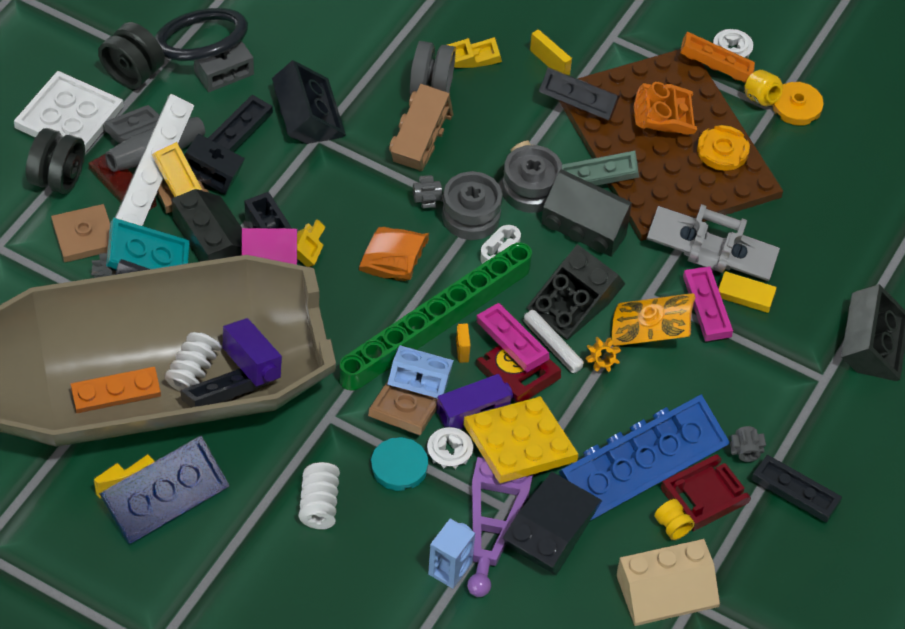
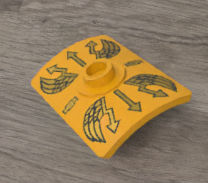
[612,293,696,346]

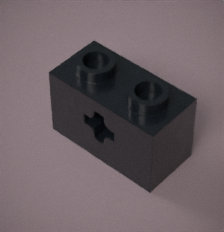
[184,133,245,195]
[244,191,292,229]

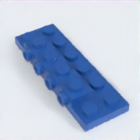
[559,394,730,521]

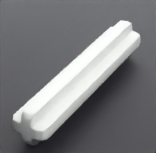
[523,310,584,373]

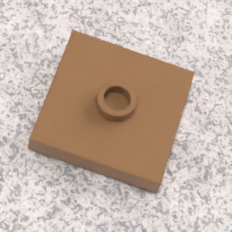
[51,204,110,263]
[368,381,437,435]

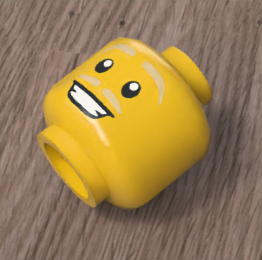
[745,70,783,107]

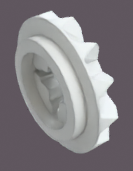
[713,29,753,58]
[427,427,473,469]

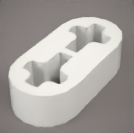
[480,225,521,264]

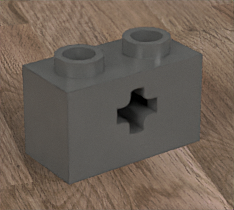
[194,41,254,93]

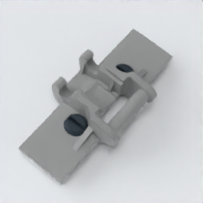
[647,204,780,281]

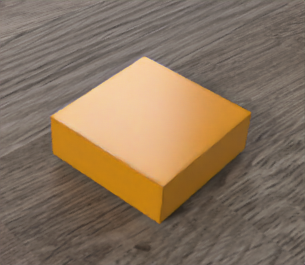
[456,324,470,363]

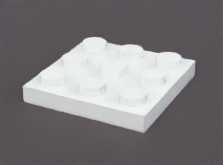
[14,71,124,153]

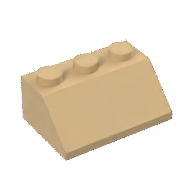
[616,539,720,626]

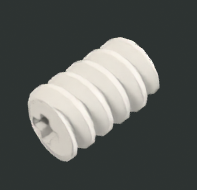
[165,332,222,391]
[299,462,340,529]

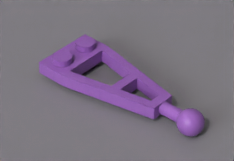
[467,457,533,597]

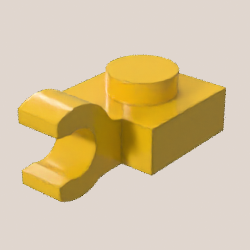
[297,219,325,267]

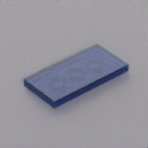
[99,436,230,545]

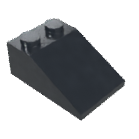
[503,472,602,576]

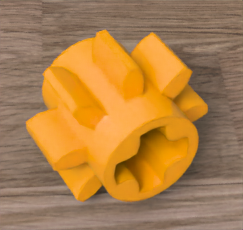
[586,337,621,372]

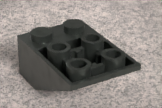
[526,244,625,340]

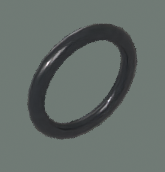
[155,8,248,61]

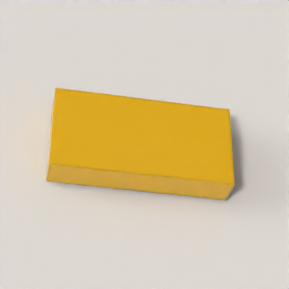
[530,30,572,75]
[152,142,202,197]
[718,272,777,313]

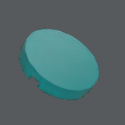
[371,437,428,491]

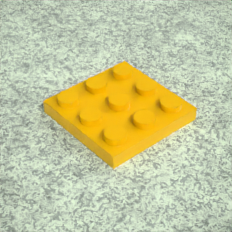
[463,396,578,483]

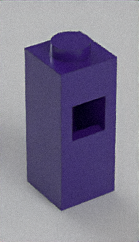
[222,318,282,386]
[436,374,513,429]

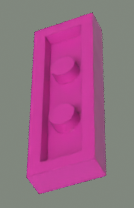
[683,266,733,341]
[477,303,549,372]

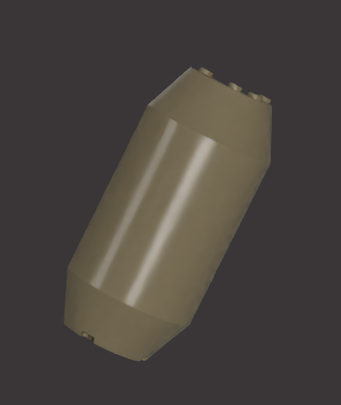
[0,255,336,447]

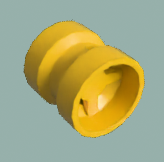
[654,499,695,540]

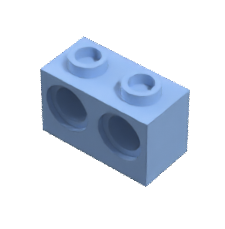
[388,346,454,398]
[428,519,475,589]

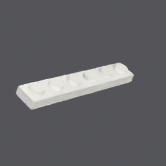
[115,94,195,226]

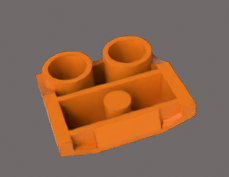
[634,82,697,134]
[359,227,429,281]

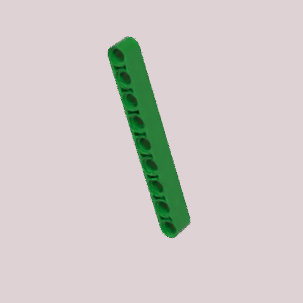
[339,242,532,391]

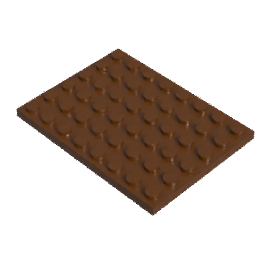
[559,49,783,241]

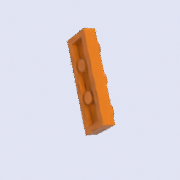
[680,32,755,83]
[71,367,161,413]

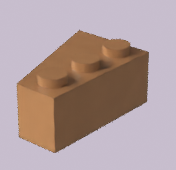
[389,83,453,171]

